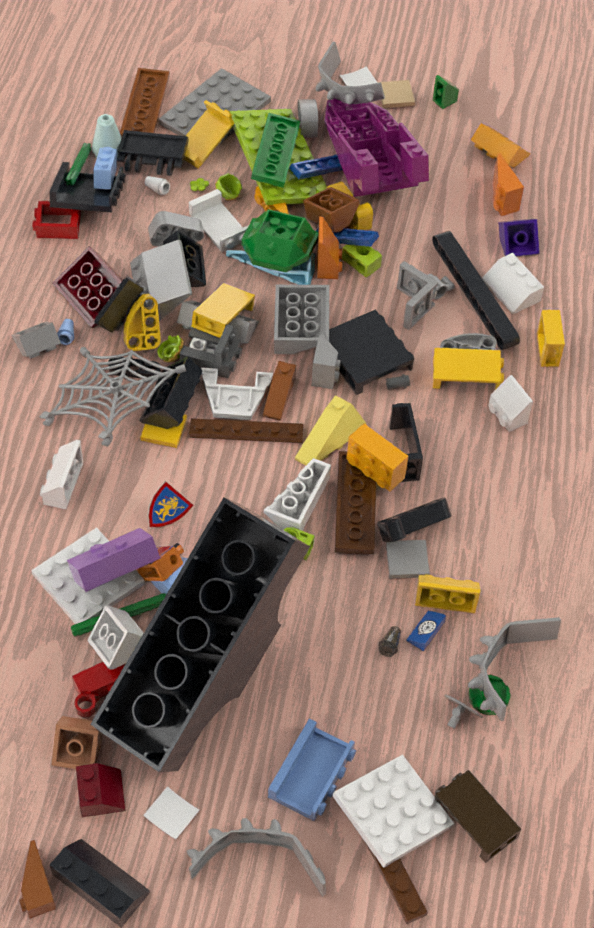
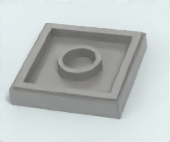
[386,540,430,579]

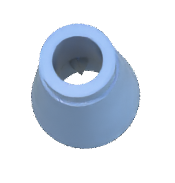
[57,319,74,345]

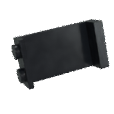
[389,403,423,482]

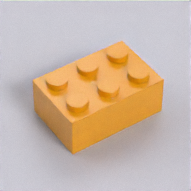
[346,423,408,492]

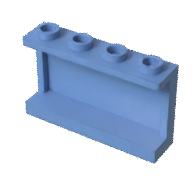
[268,718,356,821]

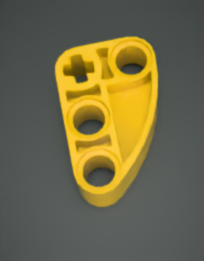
[123,294,161,351]

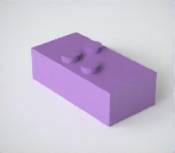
[67,528,160,592]

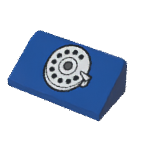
[406,610,446,651]

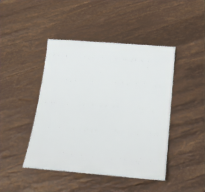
[340,67,378,86]
[143,786,199,839]

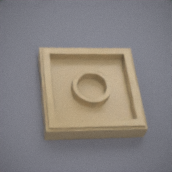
[378,80,415,108]

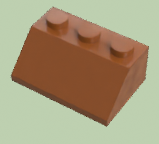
[303,187,360,232]

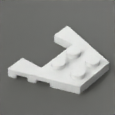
[201,368,273,420]

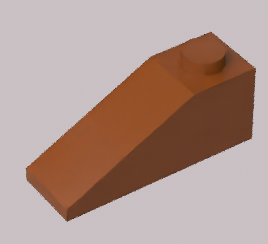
[263,361,297,421]
[19,840,56,919]

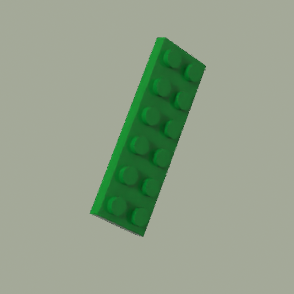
[251,113,300,188]

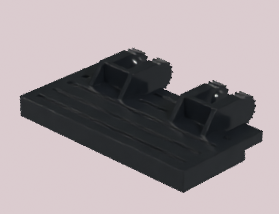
[117,130,189,176]

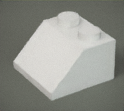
[488,375,533,432]

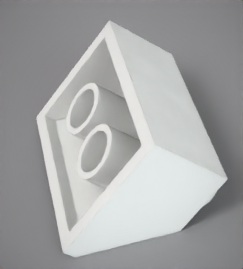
[482,253,544,314]
[40,440,83,509]
[87,605,144,669]

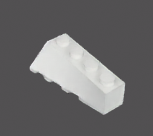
[264,458,331,531]

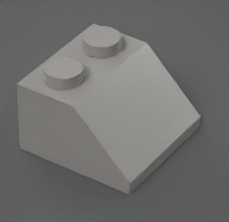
[11,322,61,358]
[311,335,341,389]

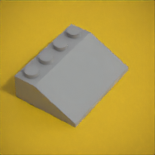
[130,240,192,323]
[274,285,329,354]

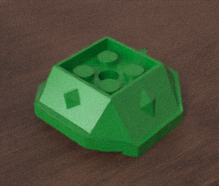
[241,209,318,273]

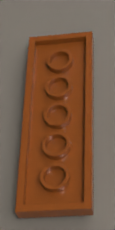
[120,68,170,137]

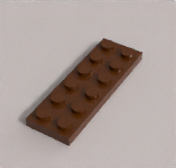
[335,451,376,554]

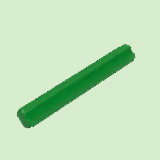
[65,143,92,185]

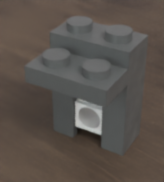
[180,325,243,378]

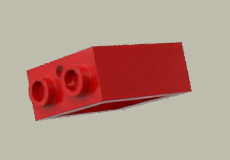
[32,201,81,239]

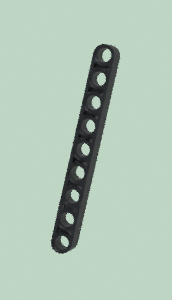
[432,231,520,350]

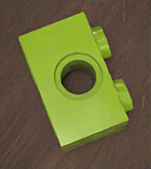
[342,244,382,278]

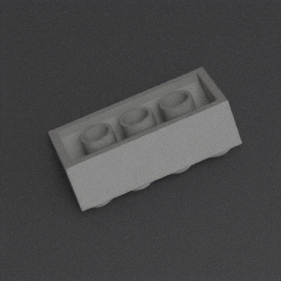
[177,300,259,346]

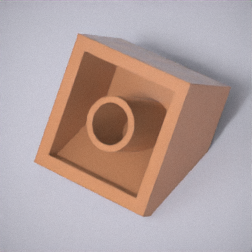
[51,716,103,769]

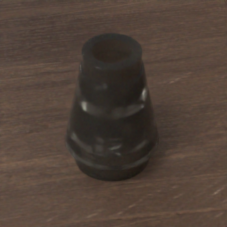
[378,626,402,657]

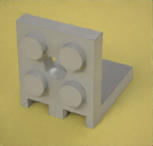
[397,261,438,330]

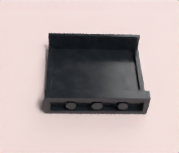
[49,162,126,213]
[329,309,414,395]

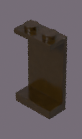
[435,770,521,863]

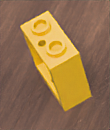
[536,310,565,367]

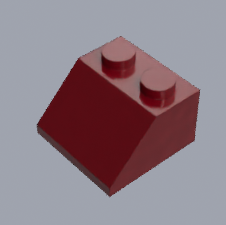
[76,763,126,818]

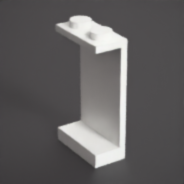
[189,189,249,252]

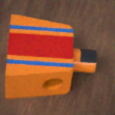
[136,543,184,581]

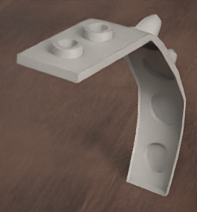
[315,42,385,104]
[468,617,561,721]
[187,818,326,897]

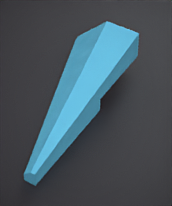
[226,250,315,285]

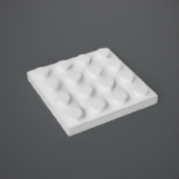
[31,527,145,624]
[333,755,454,868]

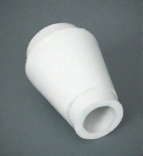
[145,176,170,195]

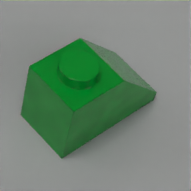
[432,75,459,109]

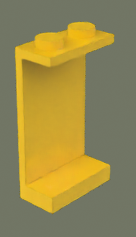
[184,100,235,169]
[191,283,255,338]
[433,348,504,390]

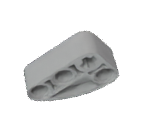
[298,99,318,138]
[148,211,204,247]
[440,333,496,350]

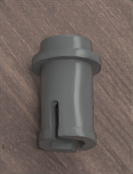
[386,374,410,390]

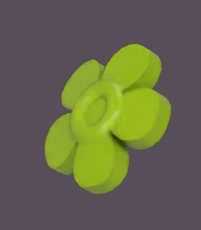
[190,178,209,191]

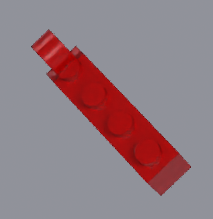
[72,662,126,718]

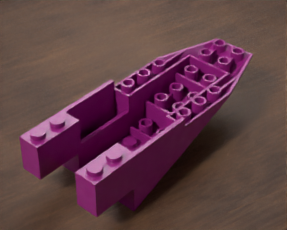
[324,98,429,197]

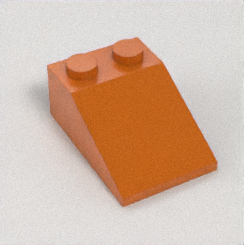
[493,153,524,216]
[317,217,342,279]

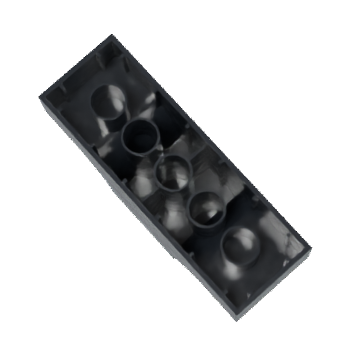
[90,497,310,772]

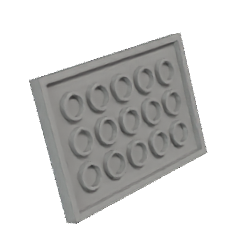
[159,68,271,147]

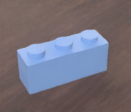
[93,147,117,189]

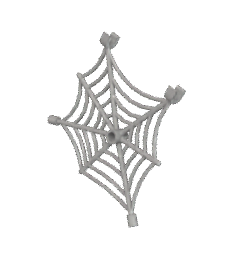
[39,347,186,447]

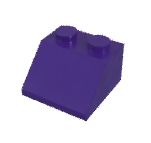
[498,219,540,256]

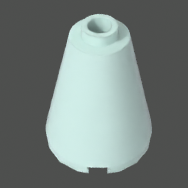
[92,114,122,158]

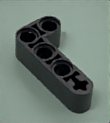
[377,497,452,542]

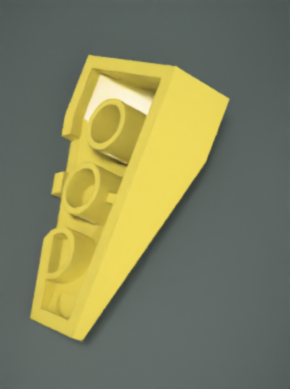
[295,395,366,465]

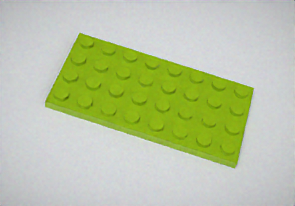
[229,109,327,205]

